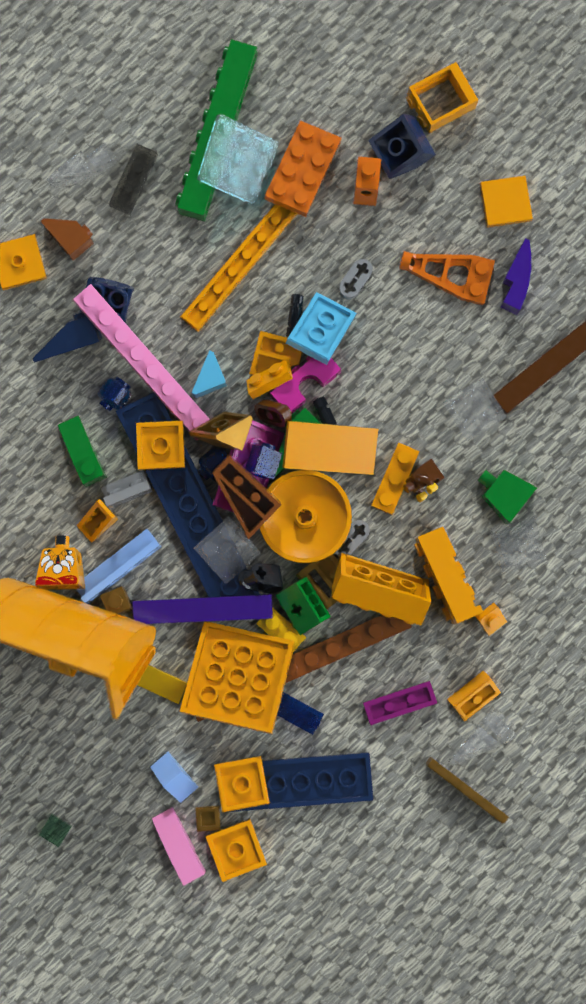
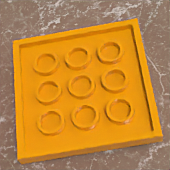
[180,621,295,734]

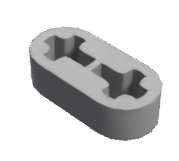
[339,259,373,300]
[335,520,370,557]

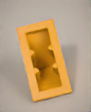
[77,499,119,543]

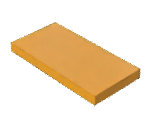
[283,421,378,475]

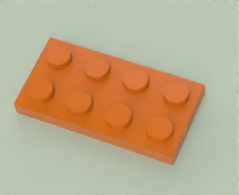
[264,120,342,217]

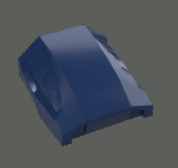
[80,276,134,323]

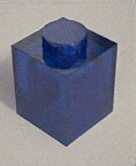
[245,442,283,480]

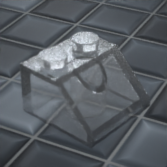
[194,517,261,584]

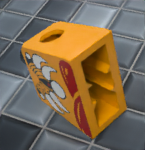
[35,535,85,590]

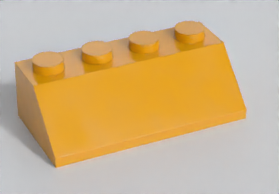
[332,553,431,625]

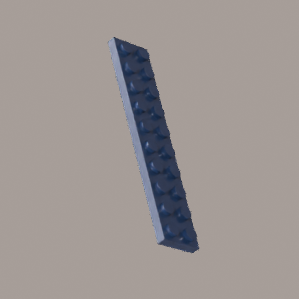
[116,392,260,597]

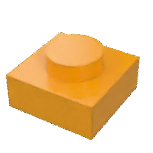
[475,602,507,636]

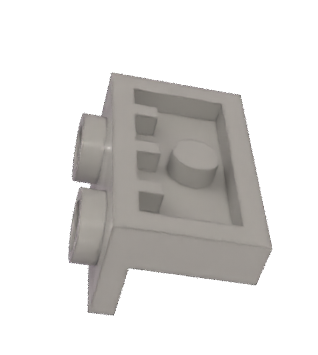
[101,471,153,509]

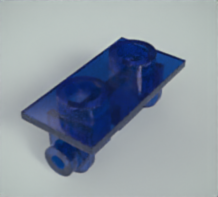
[277,692,324,735]

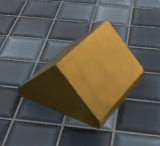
[189,412,253,451]

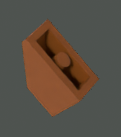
[41,218,94,261]

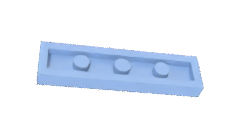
[76,529,162,604]

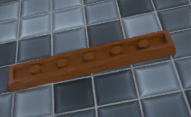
[492,321,586,414]

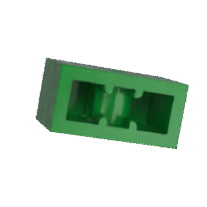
[276,577,331,635]

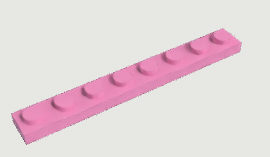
[72,284,210,441]

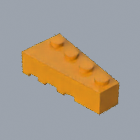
[414,527,483,624]

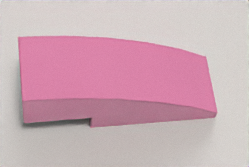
[152,807,206,886]

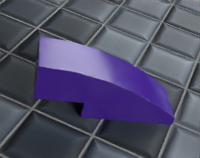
[501,238,531,315]

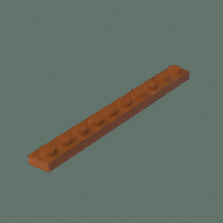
[195,615,412,722]

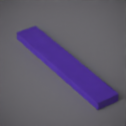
[133,594,273,624]

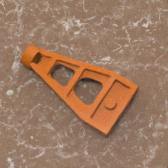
[399,251,495,305]

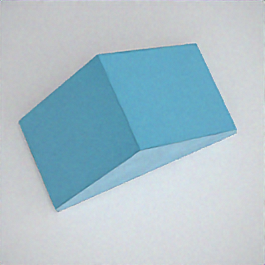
[191,351,227,398]

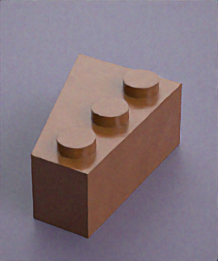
[213,454,281,539]

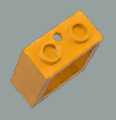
[406,62,478,133]

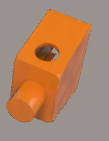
[353,157,381,206]

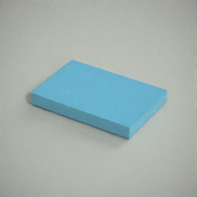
[286,292,356,365]

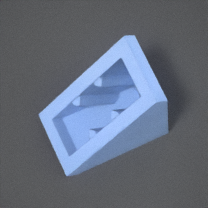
[151,751,198,803]

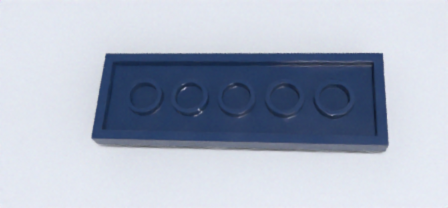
[232,752,373,812]

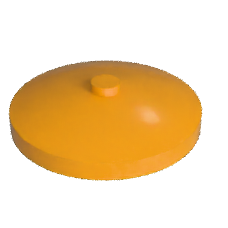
[260,470,352,564]

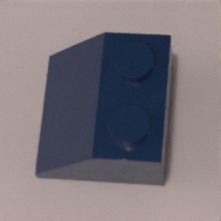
[368,114,436,179]

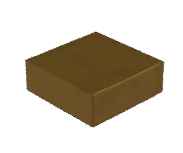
[195,805,221,832]

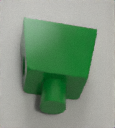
[477,470,537,524]

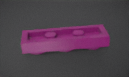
[363,681,437,725]

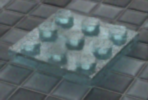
[197,114,279,206]

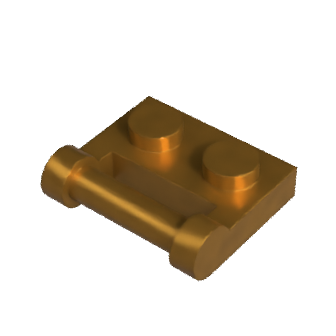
[296,555,338,609]

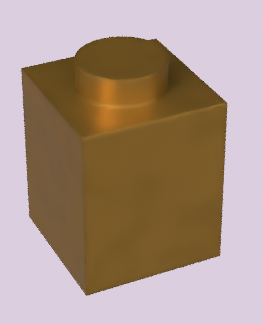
[100,586,133,615]

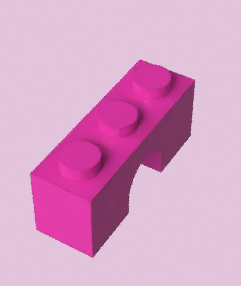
[270,356,341,414]

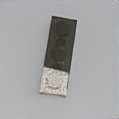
[109,144,158,215]

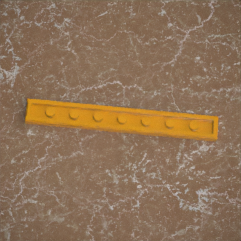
[180,204,297,332]

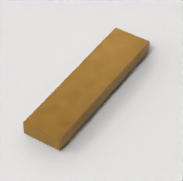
[426,757,509,824]

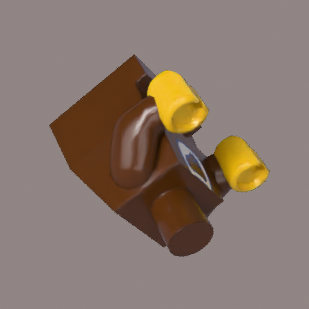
[403,459,445,502]

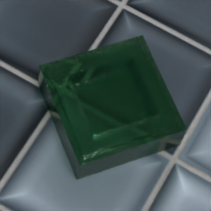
[39,814,72,847]

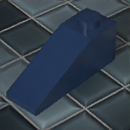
[33,311,102,363]

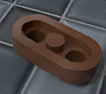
[254,399,292,427]

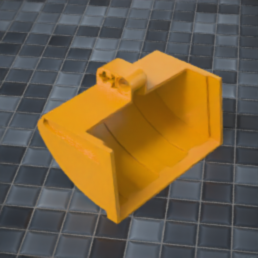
[0,578,156,720]

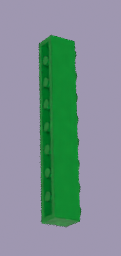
[175,39,257,222]

